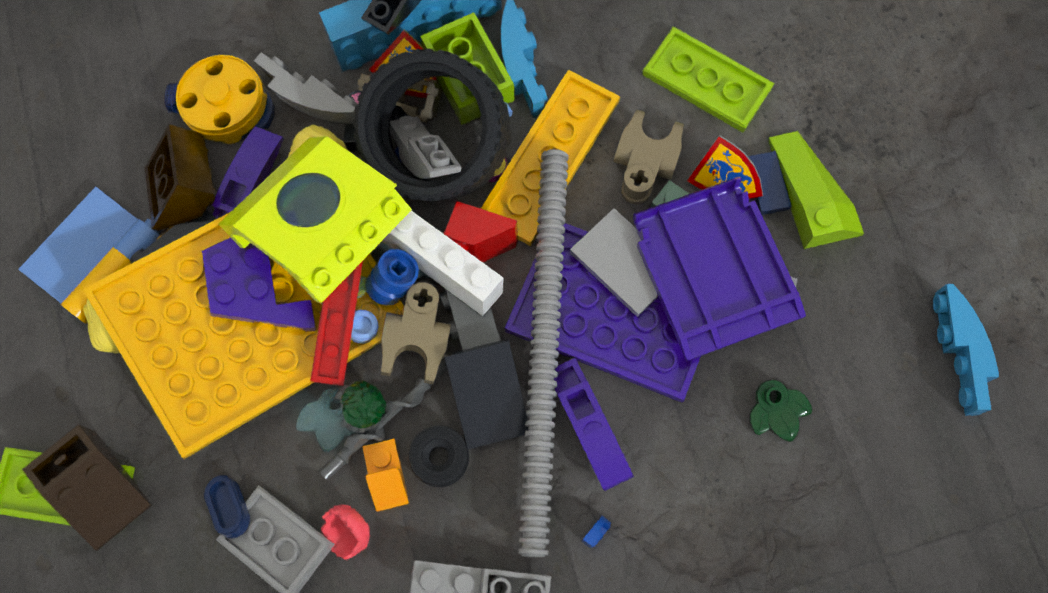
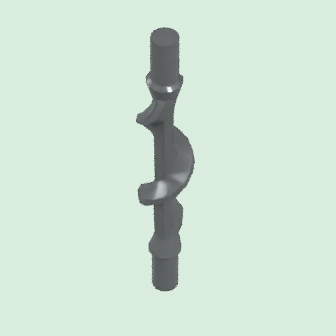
[318,362,448,480]

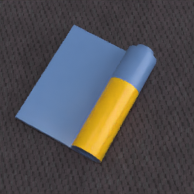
[18,187,163,324]

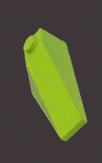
[768,131,864,249]

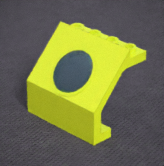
[218,136,412,303]

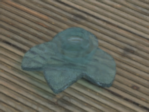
[296,388,360,452]

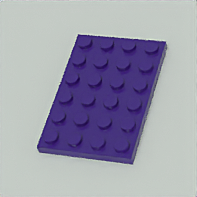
[504,223,701,403]

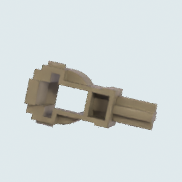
[357,73,443,124]

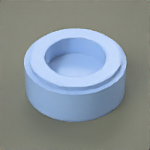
[351,310,378,344]

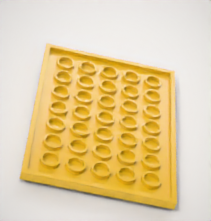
[82,177,404,459]

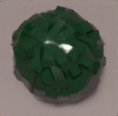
[334,381,386,433]

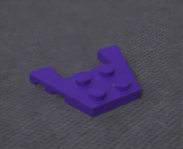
[202,209,315,332]

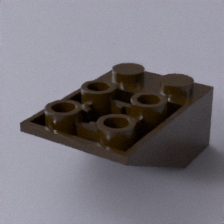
[22,424,152,551]

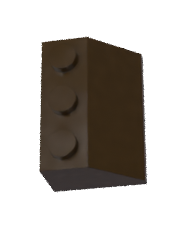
[145,124,216,231]

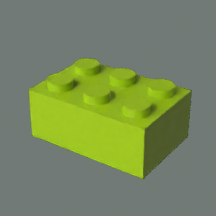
[420,12,515,125]

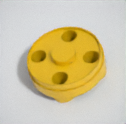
[176,55,267,144]

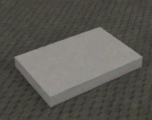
[570,208,658,317]
[216,485,335,593]

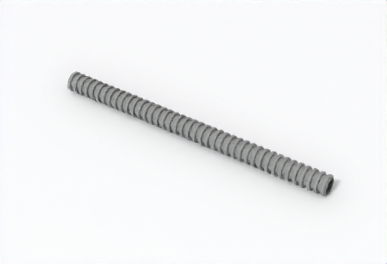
[518,149,569,557]

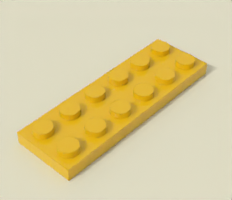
[480,70,620,247]

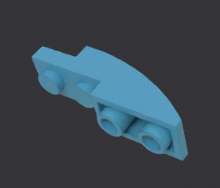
[501,0,548,118]
[933,284,999,416]

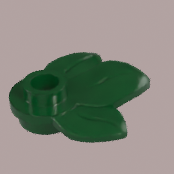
[750,380,812,442]

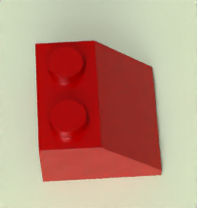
[444,201,518,262]

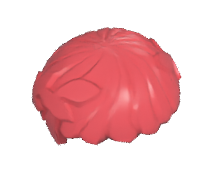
[321,504,370,560]

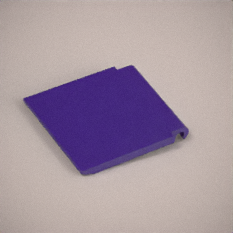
[633,177,806,361]

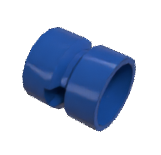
[365,249,419,306]

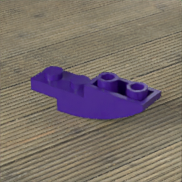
[211,126,284,219]
[554,358,634,491]

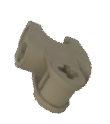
[613,110,684,204]
[381,282,451,384]

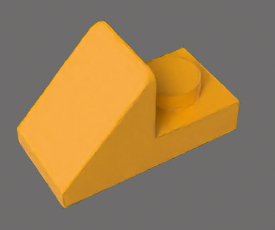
[362,439,409,512]

